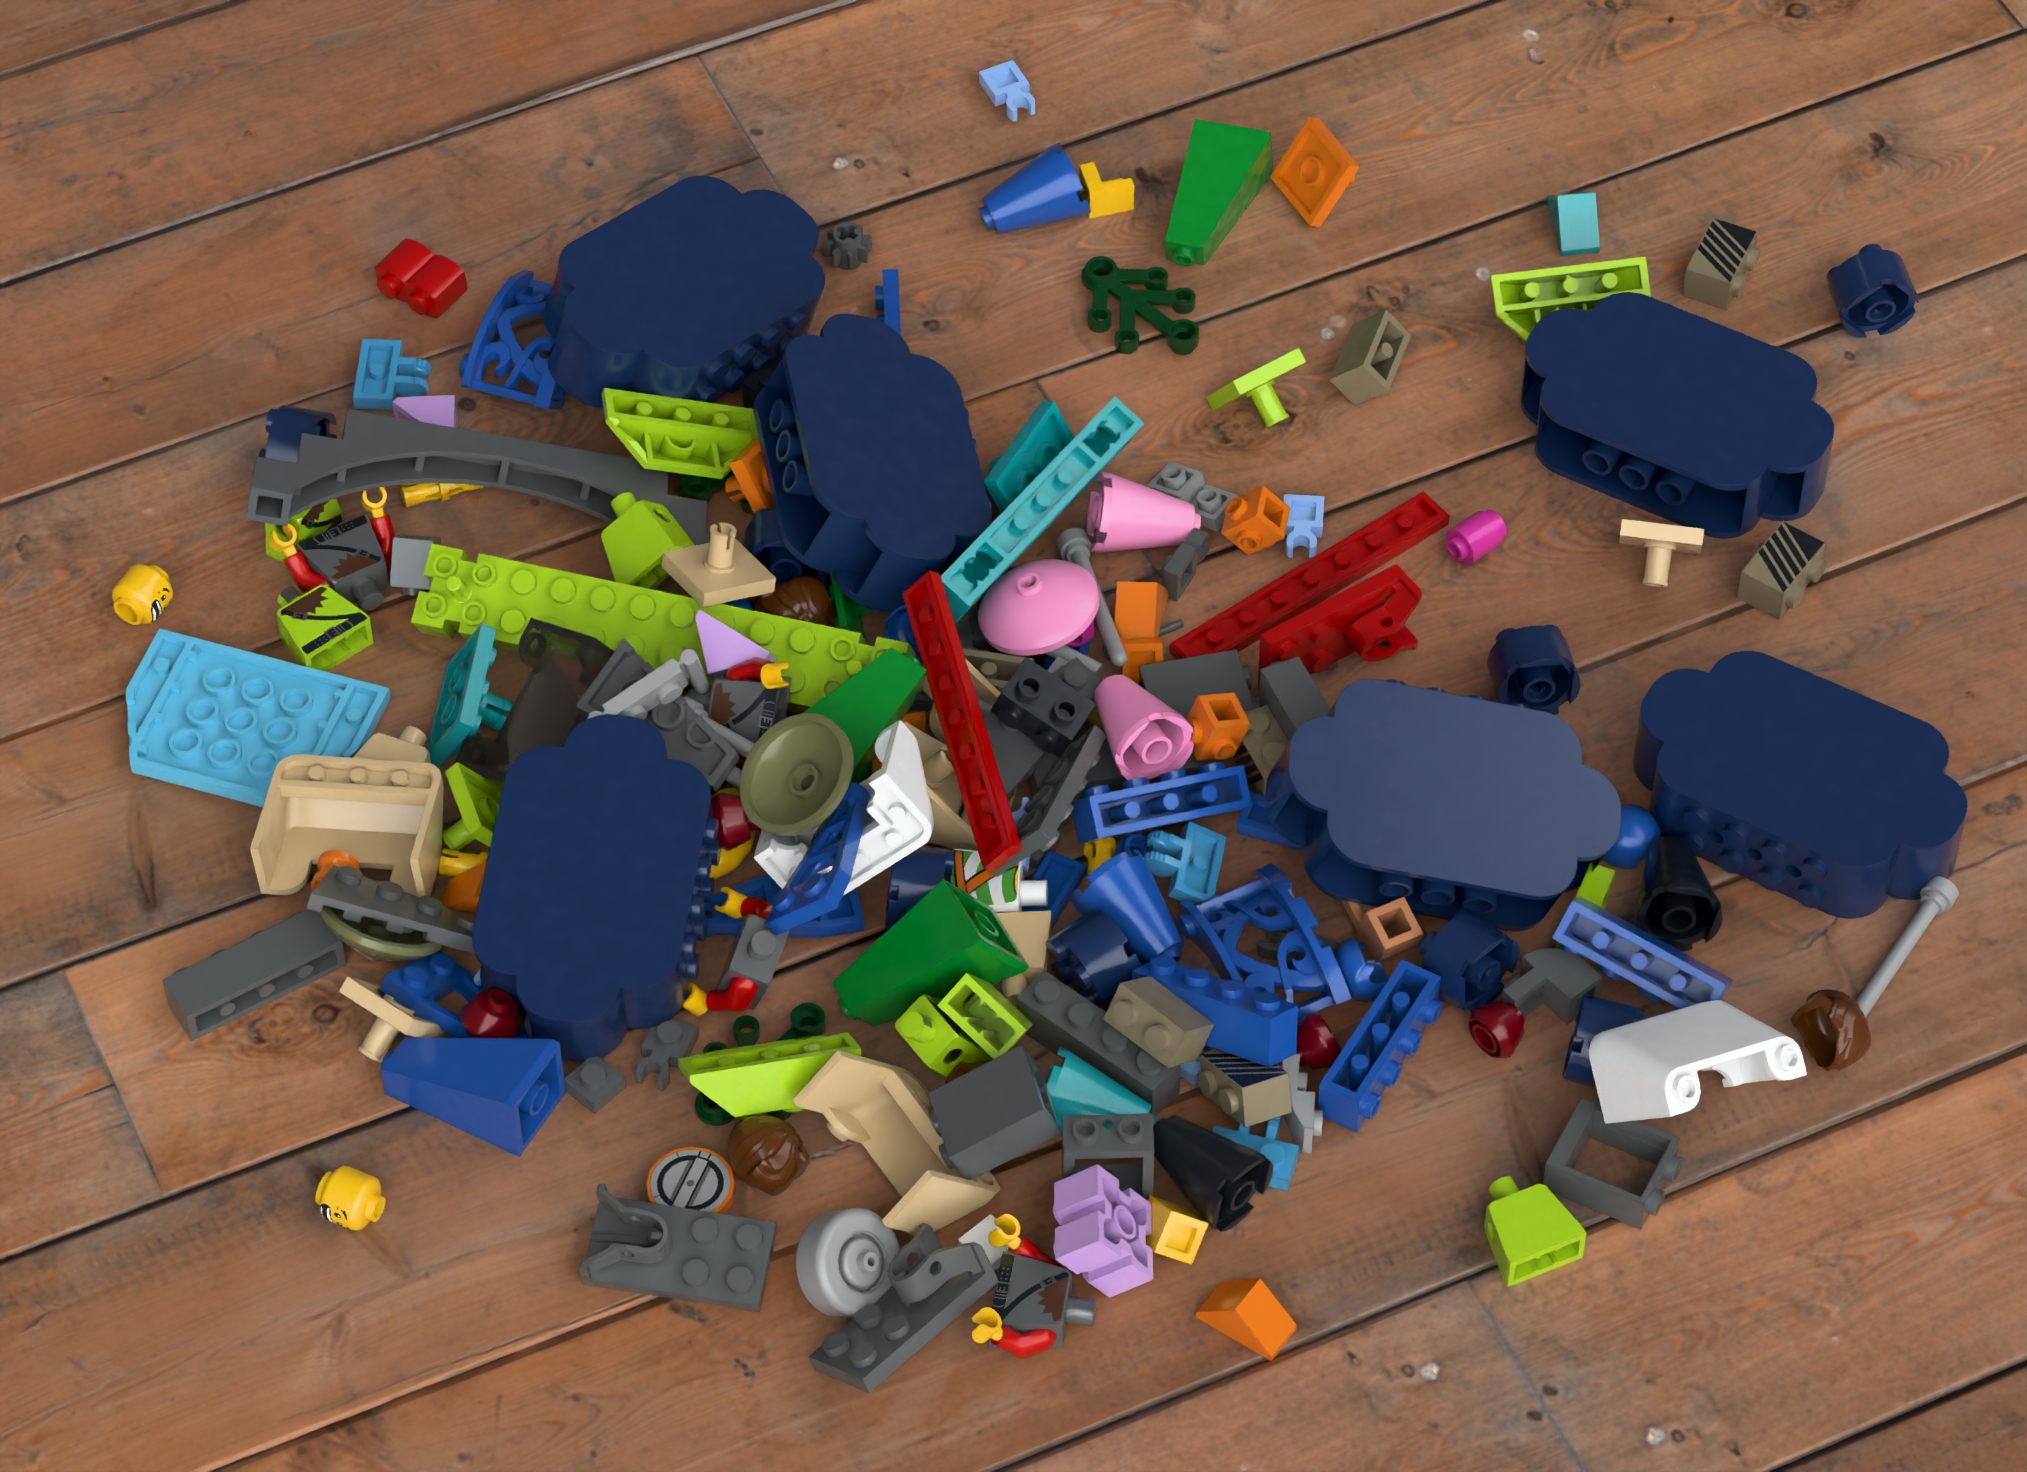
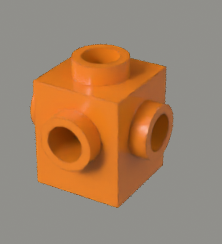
[1221,485,1290,556]
[1186,692,1251,761]

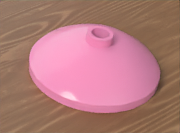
[978,559,1100,656]

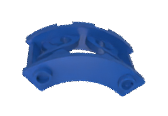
[460,270,567,410]
[1178,864,1352,1019]

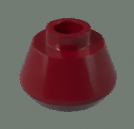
[711,793,758,851]
[460,989,519,1038]
[1468,1001,1525,1058]
[1296,1012,1342,1070]

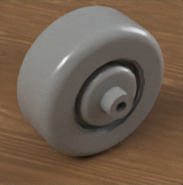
[796,1208,900,1318]

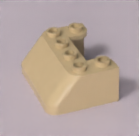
[250,754,444,897]

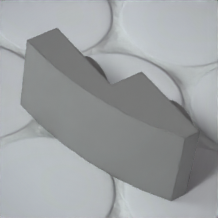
[1147,461,1238,532]
[1282,1054,1323,1153]

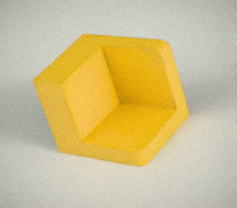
[1079,162,1134,219]
[1146,1195,1209,1265]

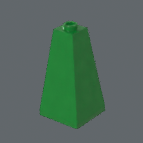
[1165,119,1273,266]
[803,648,927,784]
[832,879,1029,1026]

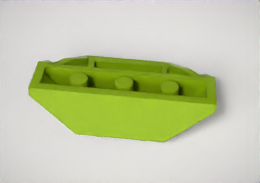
[1489,256,1651,342]
[602,388,758,479]
[678,1032,861,1118]

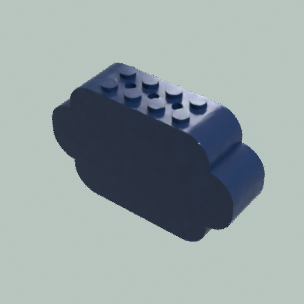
[543,176,825,408]
[1520,292,1834,539]
[753,314,992,613]
[1633,651,1968,919]
[1265,679,1621,932]
[472,715,721,1062]

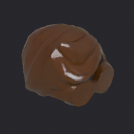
[754,575,832,626]
[1790,989,1871,1071]
[727,1114,810,1196]

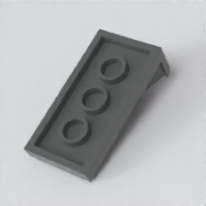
[579,1184,778,1312]
[809,1223,999,1393]

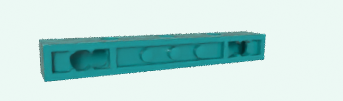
[941,396,1145,624]

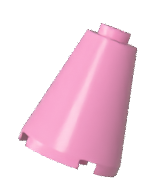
[1086,471,1201,553]
[1094,675,1194,784]

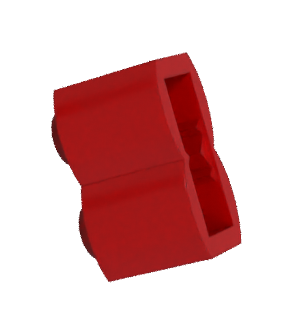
[374,238,468,318]

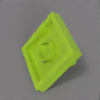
[1206,348,1306,428]
[442,762,503,852]

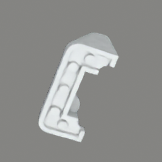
[753,720,934,896]
[1589,1000,1807,1124]

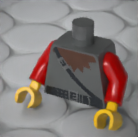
[269,487,395,611]
[689,657,792,770]
[682,887,790,1017]
[972,1214,1097,1359]

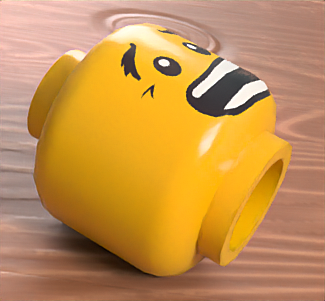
[112,564,173,625]
[315,1166,386,1231]

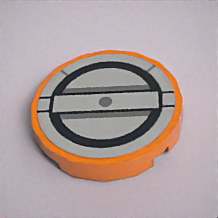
[646,1146,736,1214]

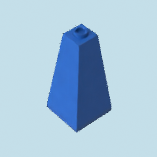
[380,1037,566,1157]

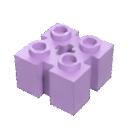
[1053,1164,1153,1297]

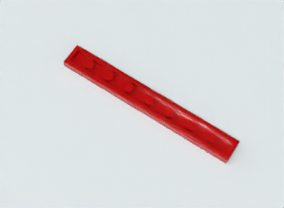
[1169,491,1450,660]
[902,570,1022,872]

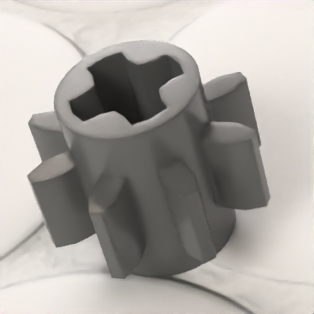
[823,222,872,270]

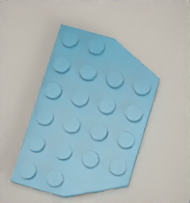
[126,628,391,807]

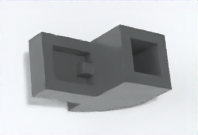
[1501,948,1602,1025]

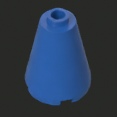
[978,142,1091,234]
[1071,849,1184,965]

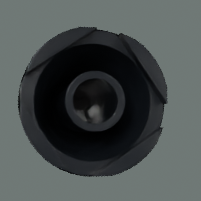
[1635,835,1723,952]
[1153,1115,1273,1232]

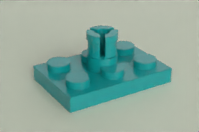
[984,401,1075,513]
[426,623,512,768]

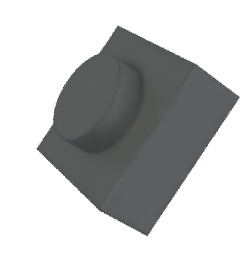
[564,1056,626,1114]

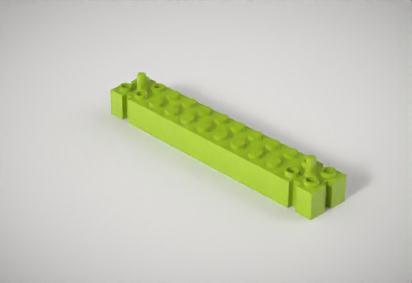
[411,543,916,714]

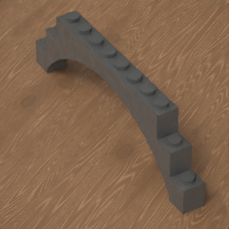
[246,409,744,546]

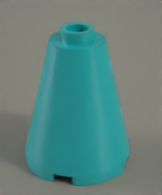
[1045,1047,1157,1136]

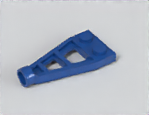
[765,782,871,935]
[703,874,864,938]
[380,950,529,1039]

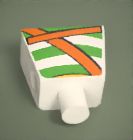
[951,849,1048,913]

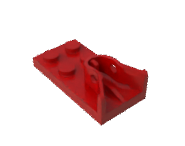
[1258,564,1422,689]

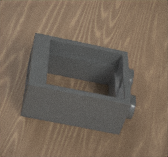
[1543,1098,1683,1229]
[1062,1113,1154,1201]

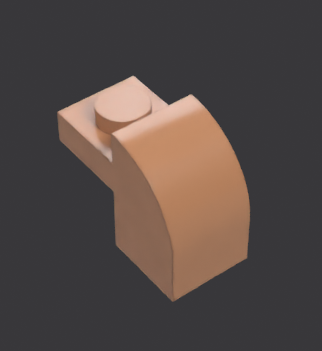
[1341,897,1424,962]

